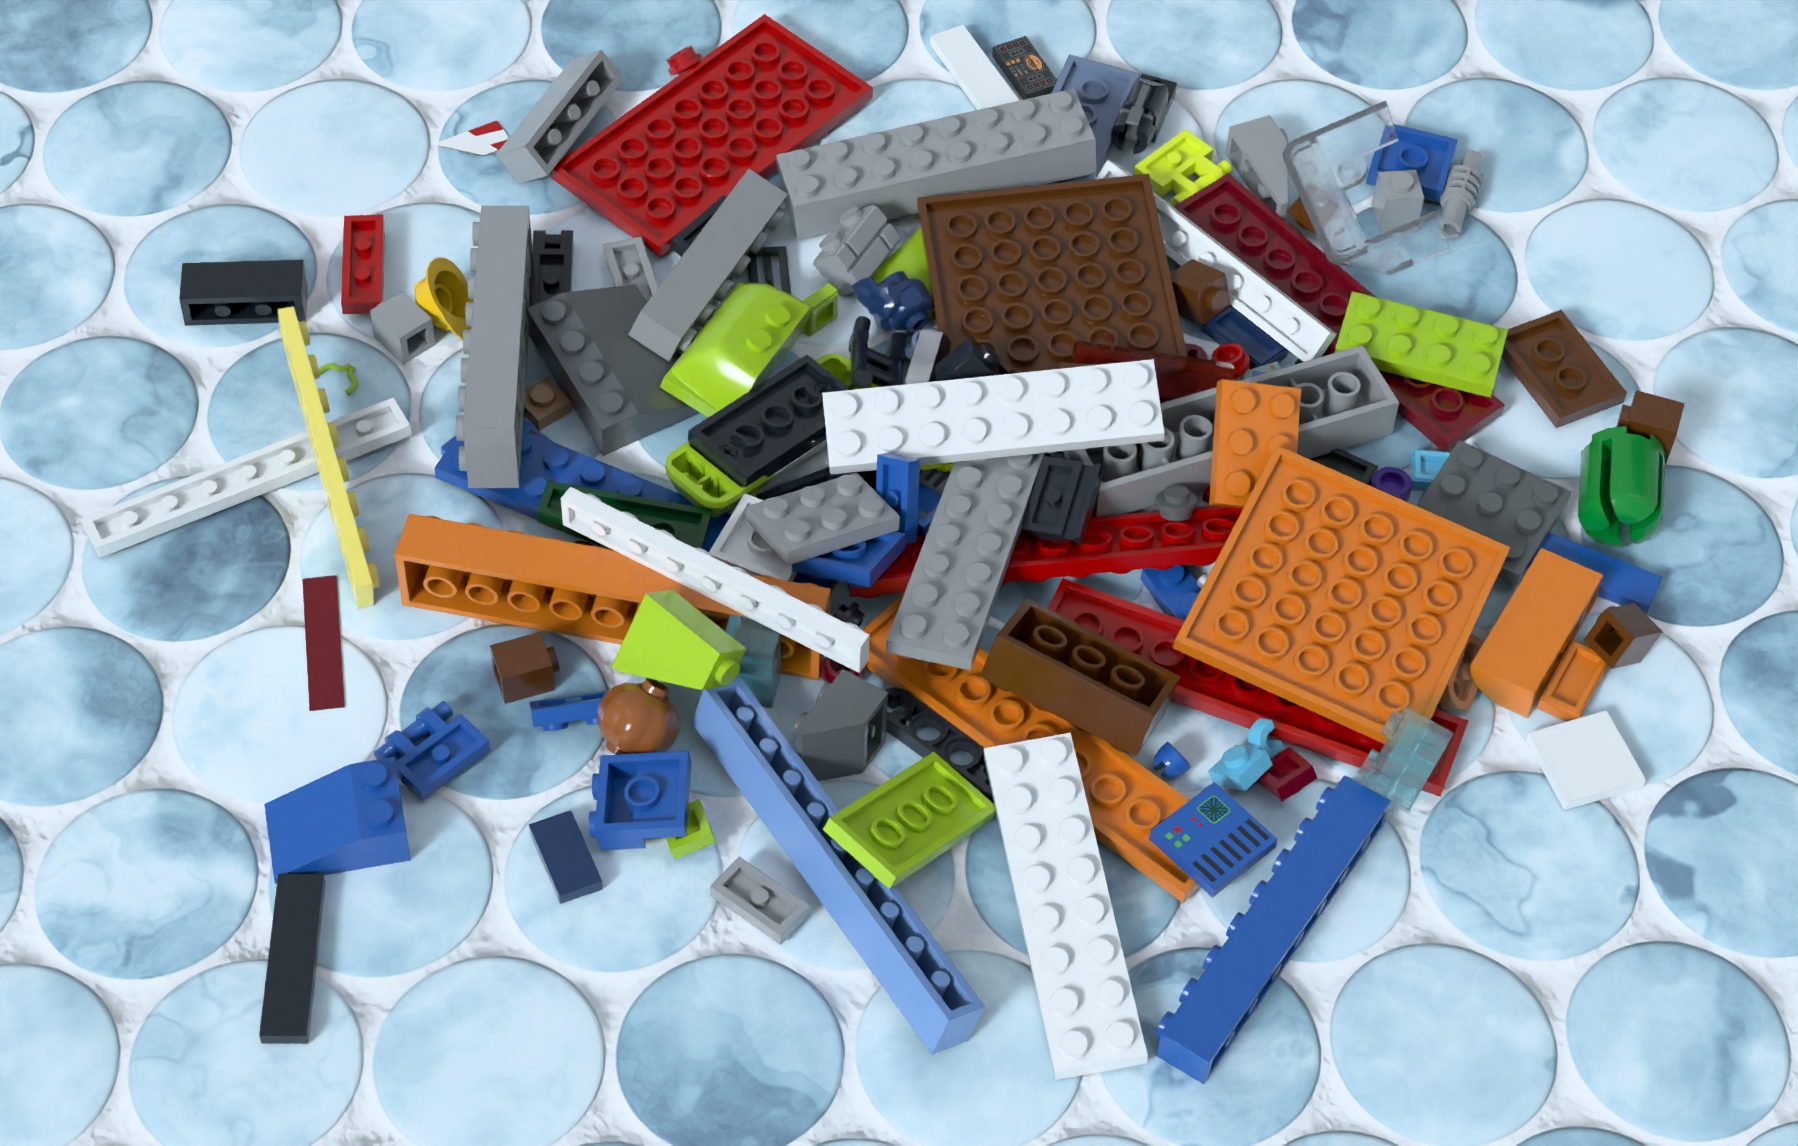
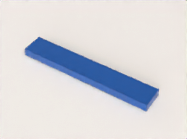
[1417,485,1662,615]

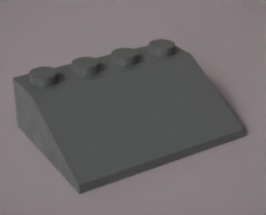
[527,284,700,456]

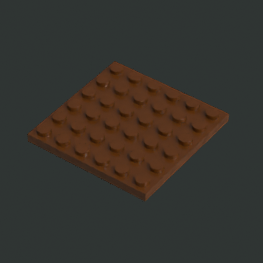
[917,174,1189,376]

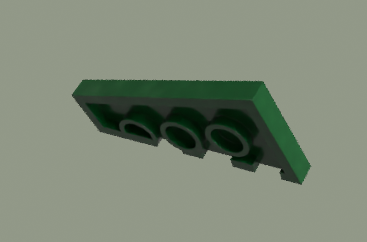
[537,481,713,550]

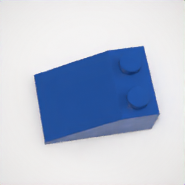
[264,757,411,884]

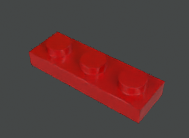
[341,214,385,314]

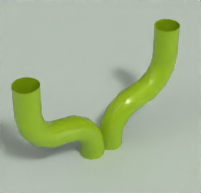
[319,363,358,395]

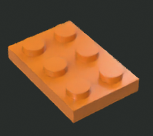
[1209,379,1301,509]

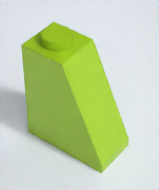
[611,590,746,690]

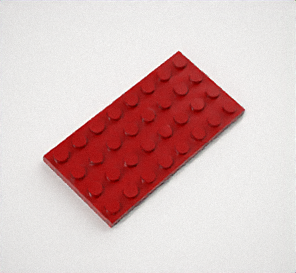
[551,14,873,257]

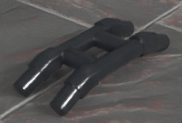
[848,316,907,387]

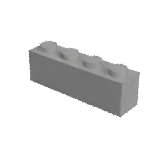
[496,50,623,184]

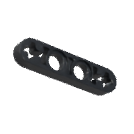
[884,687,994,803]

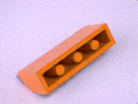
[1470,548,1603,718]

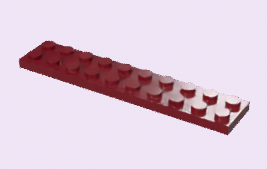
[1174,173,1505,452]

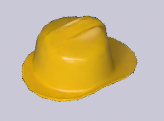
[414,257,473,341]

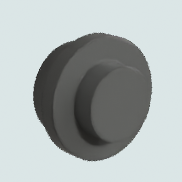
[1155,485,1197,521]

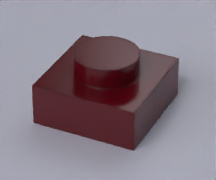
[1257,747,1317,802]

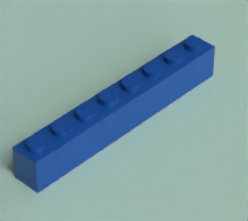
[1155,775,1391,1084]

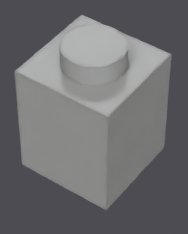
[1371,170,1424,232]
[370,291,435,365]

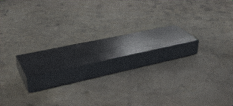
[259,874,326,1044]

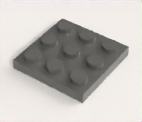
[1417,440,1572,586]

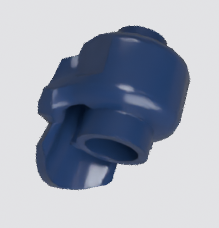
[851,271,934,332]

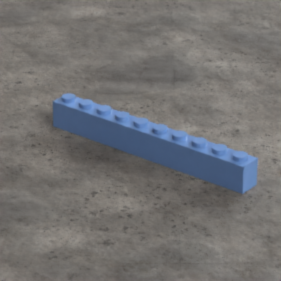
[691,677,985,1055]

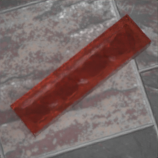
[1070,340,1235,399]

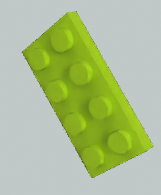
[1334,291,1508,398]
[823,752,996,889]

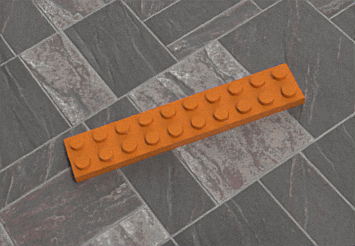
[863,593,1200,904]

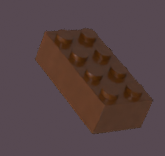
[980,598,1181,757]

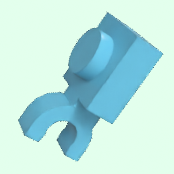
[1208,718,1284,791]

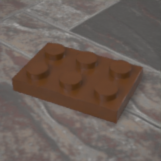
[1501,310,1627,428]

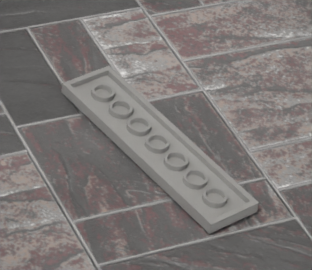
[886,453,1048,670]

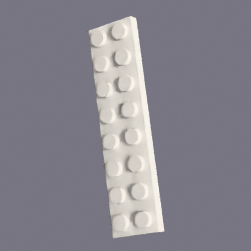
[822,359,1164,475]
[984,733,1148,1080]

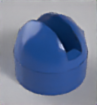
[1153,741,1192,780]

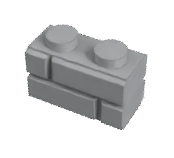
[813,205,901,296]

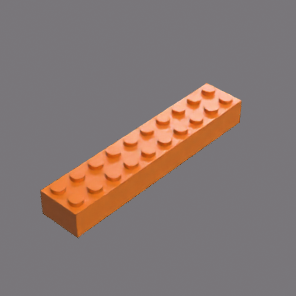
[394,514,831,680]

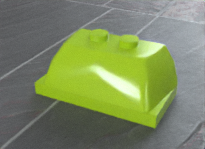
[660,281,812,417]

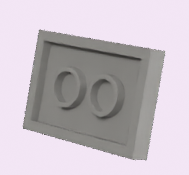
[746,472,900,565]

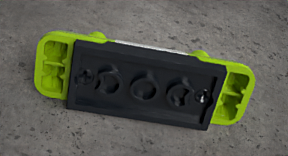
[665,353,880,518]

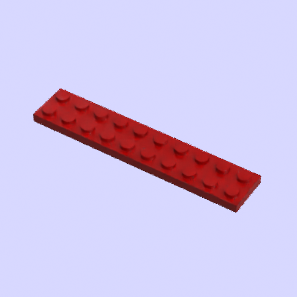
[847,506,1243,599]
[1048,578,1469,797]

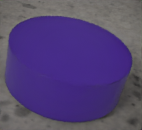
[1370,467,1413,502]

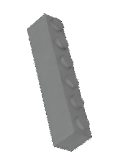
[628,169,788,362]

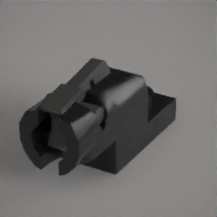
[1111,73,1177,154]

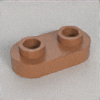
[1439,634,1483,712]

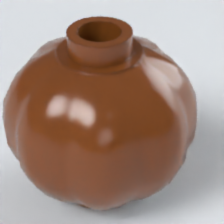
[598,678,679,755]

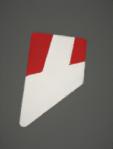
[437,121,509,156]

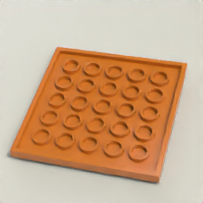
[1173,445,1511,757]

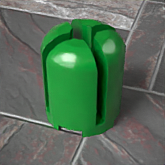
[1578,426,1665,547]

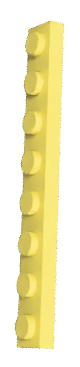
[277,306,380,609]

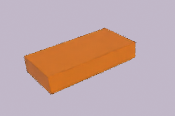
[1537,640,1608,722]

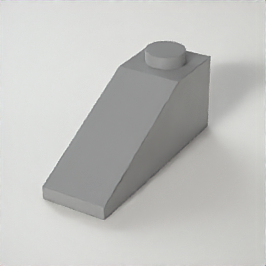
[1225,115,1289,220]

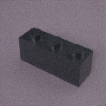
[179,260,308,326]

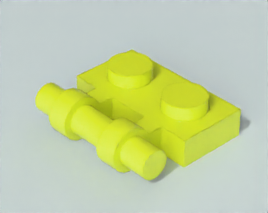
[1133,129,1232,207]

